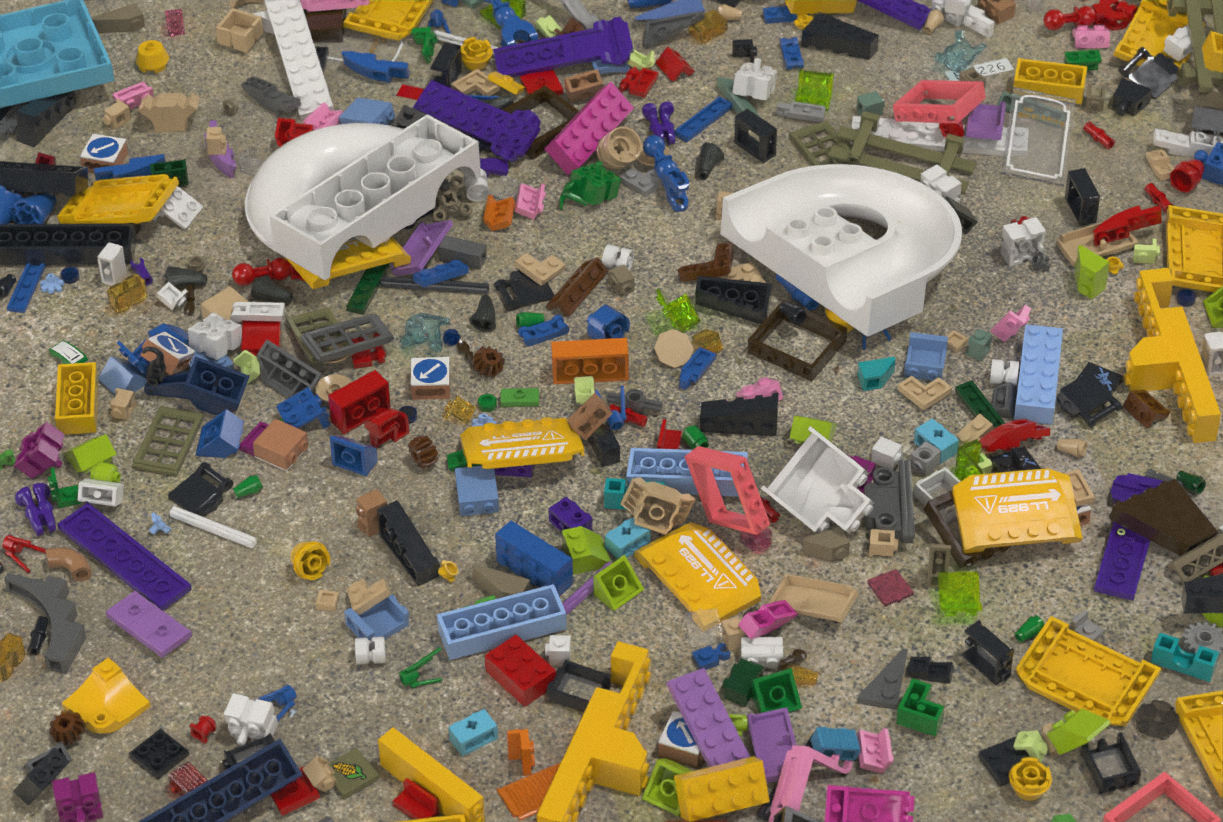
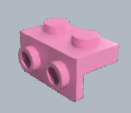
[1072,25,1110,48]
[113,81,154,109]
[303,103,343,130]
[514,183,546,219]
[990,305,1031,342]
[736,377,783,401]
[856,728,893,774]

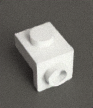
[156,282,188,310]

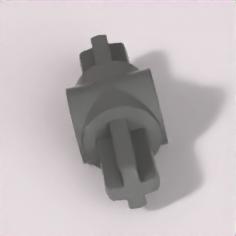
[607,389,663,414]

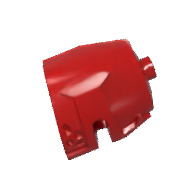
[1170,159,1204,193]

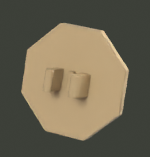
[654,329,694,369]

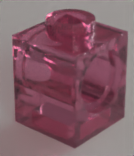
[165,9,185,37]
[740,527,772,555]

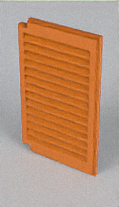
[496,762,561,821]

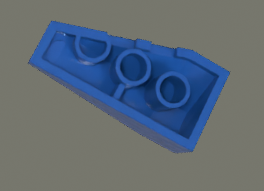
[635,0,705,21]

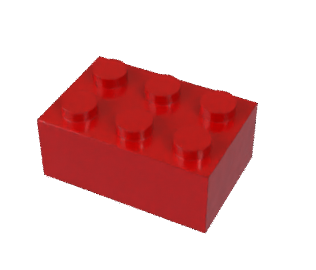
[328,370,391,435]
[484,635,556,707]

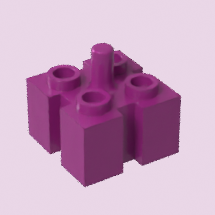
[14,422,65,479]
[52,772,104,822]

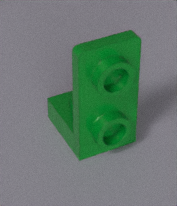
[411,27,437,63]
[48,468,82,509]

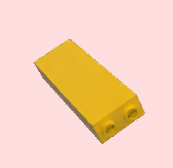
[378,727,485,822]

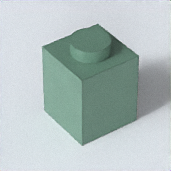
[856,91,885,115]

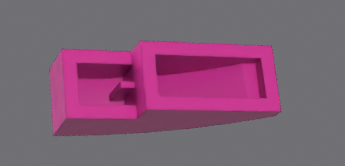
[738,600,798,639]

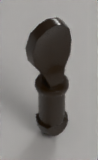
[184,284,195,315]
[456,340,475,369]
[778,649,807,669]

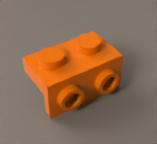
[483,195,515,231]
[507,729,535,776]

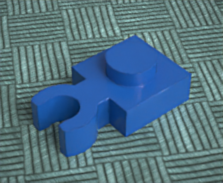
[692,643,731,670]

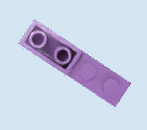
[204,120,237,178]

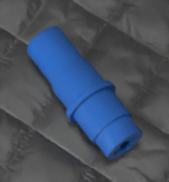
[776,274,820,311]

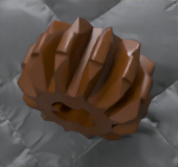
[472,345,505,379]
[408,435,439,469]
[49,709,86,746]

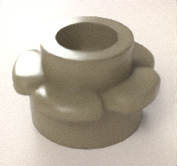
[223,99,239,115]
[187,256,205,272]

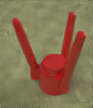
[2,535,46,573]

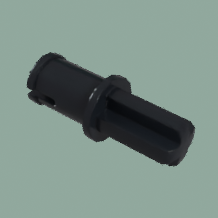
[27,616,48,655]

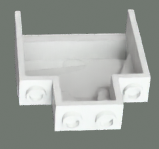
[761,426,874,534]

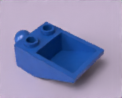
[1194,142,1223,184]

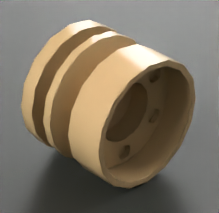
[596,127,642,170]

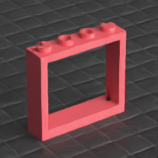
[893,80,986,124]
[684,446,770,535]
[1103,771,1221,822]

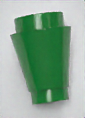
[516,312,545,329]
[233,474,263,499]
[1014,615,1045,643]

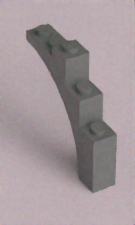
[4,573,86,674]

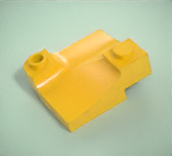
[62,657,151,733]

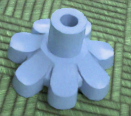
[40,273,65,294]
[472,413,496,427]
[149,512,172,535]

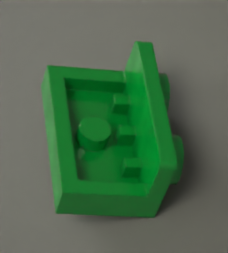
[1063,50,1102,71]

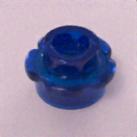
[442,329,461,346]

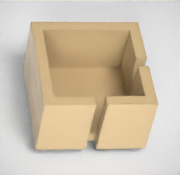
[216,8,264,52]

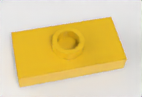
[487,71,525,95]

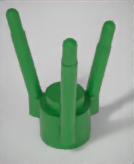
[398,647,442,689]

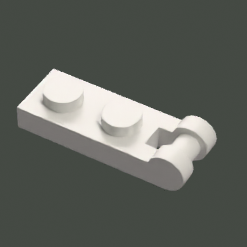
[231,302,285,323]

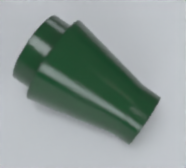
[1176,470,1206,494]

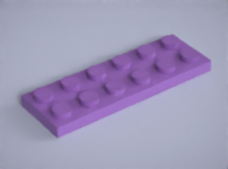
[666,668,750,767]

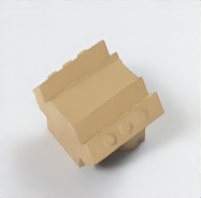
[138,92,200,132]
[621,477,696,535]

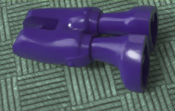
[642,101,676,145]
[15,483,56,536]

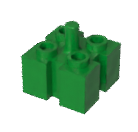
[569,161,621,206]

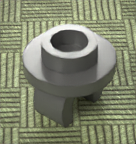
[1032,252,1052,271]

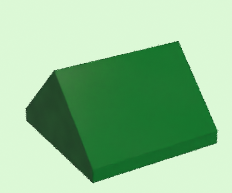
[751,668,802,713]

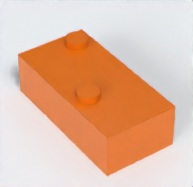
[551,338,629,384]

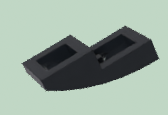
[907,657,954,683]

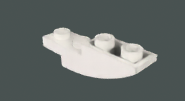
[932,0,994,38]
[1153,128,1223,157]

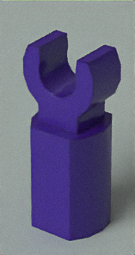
[130,258,153,287]

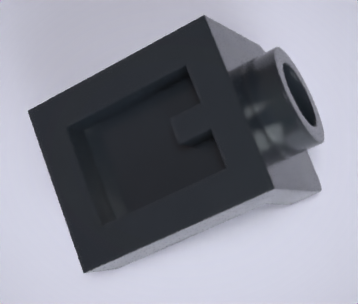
[732,39,757,63]
[993,447,1025,473]

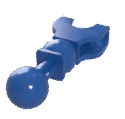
[483,0,538,47]
[643,135,689,212]

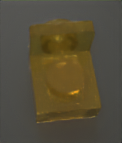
[691,329,723,353]
[443,396,477,424]

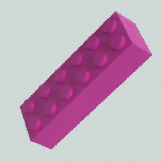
[545,82,634,175]

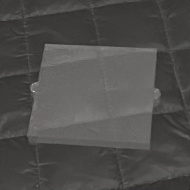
[489,175,529,203]
[684,608,724,649]

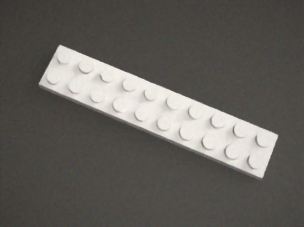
[264,0,334,120]
[850,116,1028,158]

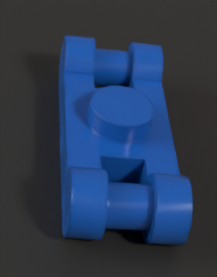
[780,36,804,70]
[518,315,570,347]

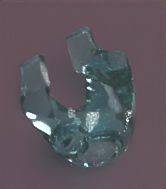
[934,30,987,72]
[400,313,450,352]

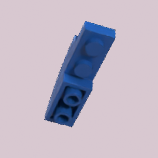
[342,51,410,83]
[94,154,165,181]

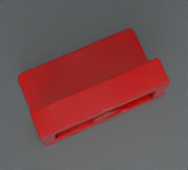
[655,46,695,82]
[657,419,682,450]
[393,778,439,820]

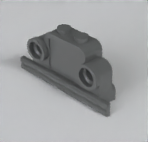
[861,460,915,543]

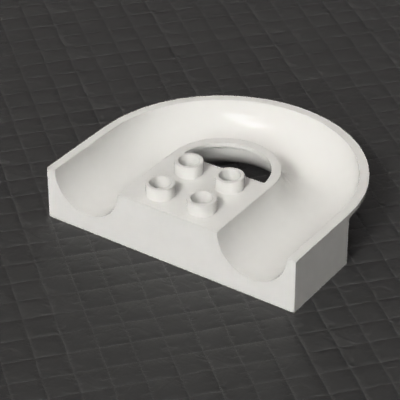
[245,115,481,280]
[720,164,962,337]

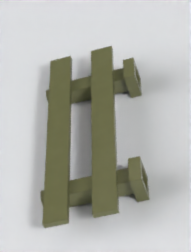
[1167,0,1223,95]
[828,111,977,195]

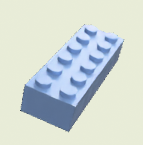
[1014,324,1063,425]
[626,448,748,497]
[437,584,567,660]

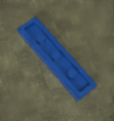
[674,96,733,142]
[7,263,47,313]

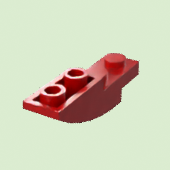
[1093,205,1162,246]
[977,418,1051,452]

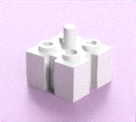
[733,58,777,100]
[920,164,962,203]
[1000,217,1046,266]
[188,313,242,360]
[224,693,278,746]

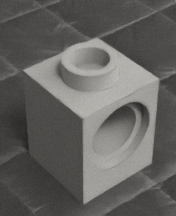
[911,441,941,477]

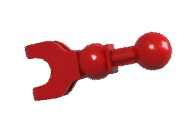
[1043,0,1130,31]
[232,258,306,286]

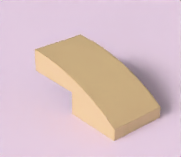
[1146,149,1174,181]

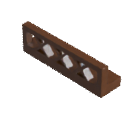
[546,257,608,317]

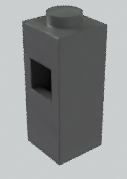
[437,235,487,270]

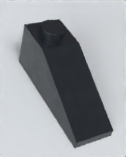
[588,424,620,467]

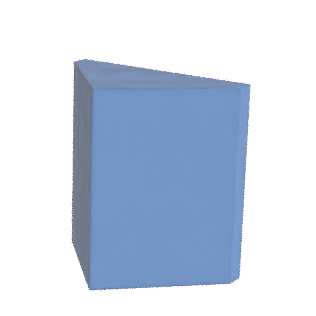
[99,356,147,396]

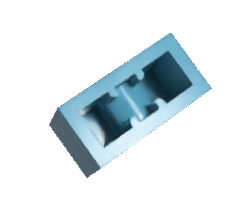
[914,418,959,464]
[605,517,651,559]
[448,709,498,757]

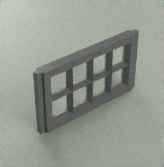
[300,313,394,363]

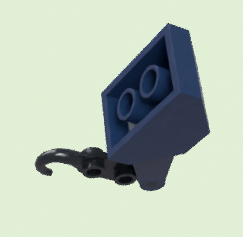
[142,346,250,415]

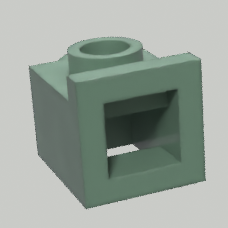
[965,329,992,362]

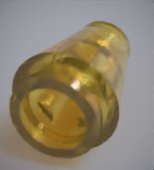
[789,664,818,685]

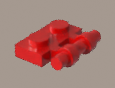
[618,67,659,98]
[351,332,386,369]

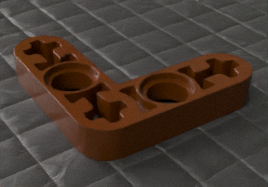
[677,242,734,281]

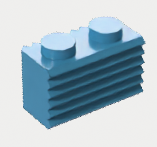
[811,727,861,761]

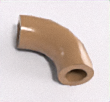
[45,547,92,581]

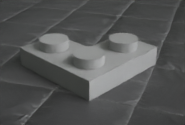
[619,167,663,197]

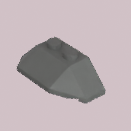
[257,340,323,398]

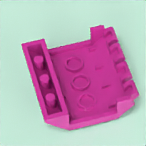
[825,785,915,822]

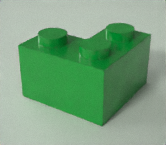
[896,678,945,737]

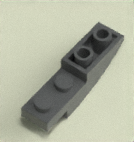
[241,76,302,114]

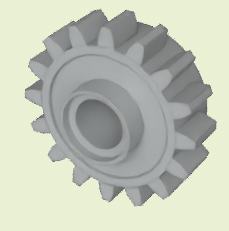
[1182,621,1223,659]

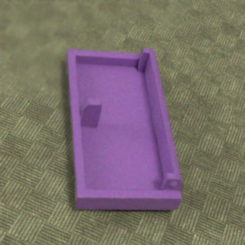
[966,101,1006,140]
[391,220,453,276]
[106,591,192,658]
[747,707,796,783]

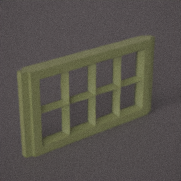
[789,120,853,166]
[286,308,355,365]
[132,406,204,476]

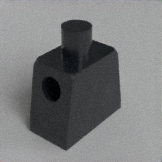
[1112,78,1152,116]

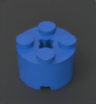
[587,304,630,339]

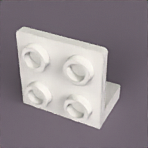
[153,186,203,230]

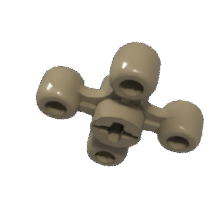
[431,176,473,223]

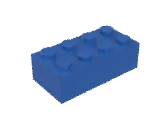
[495,520,573,597]

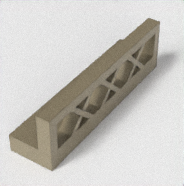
[1167,532,1223,584]

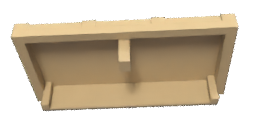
[1056,222,1139,266]
[769,574,858,623]

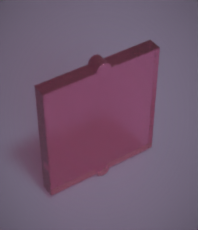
[867,569,914,607]

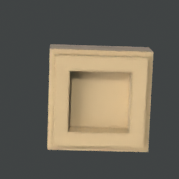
[946,330,969,353]
[315,590,340,612]

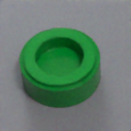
[478,394,497,412]

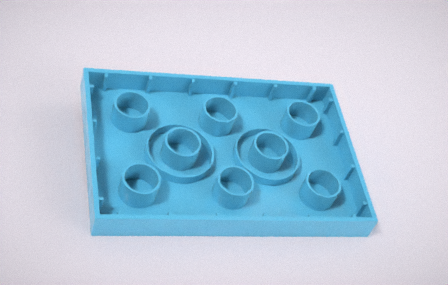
[0,0,115,108]

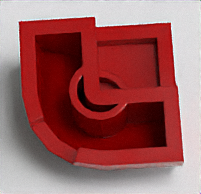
[275,118,314,147]
[364,408,410,448]

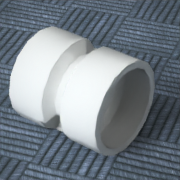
[464,169,490,202]
[602,244,634,271]
[990,359,1019,386]
[355,636,386,665]

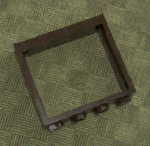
[502,86,579,160]
[748,300,847,381]
[924,472,1011,569]

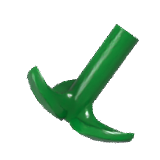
[559,181,588,211]

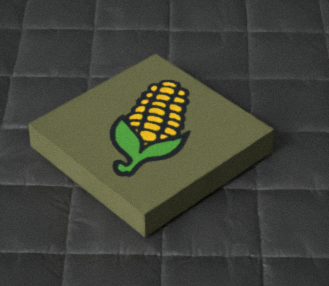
[330,748,380,799]

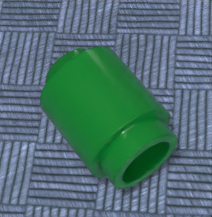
[682,425,709,450]

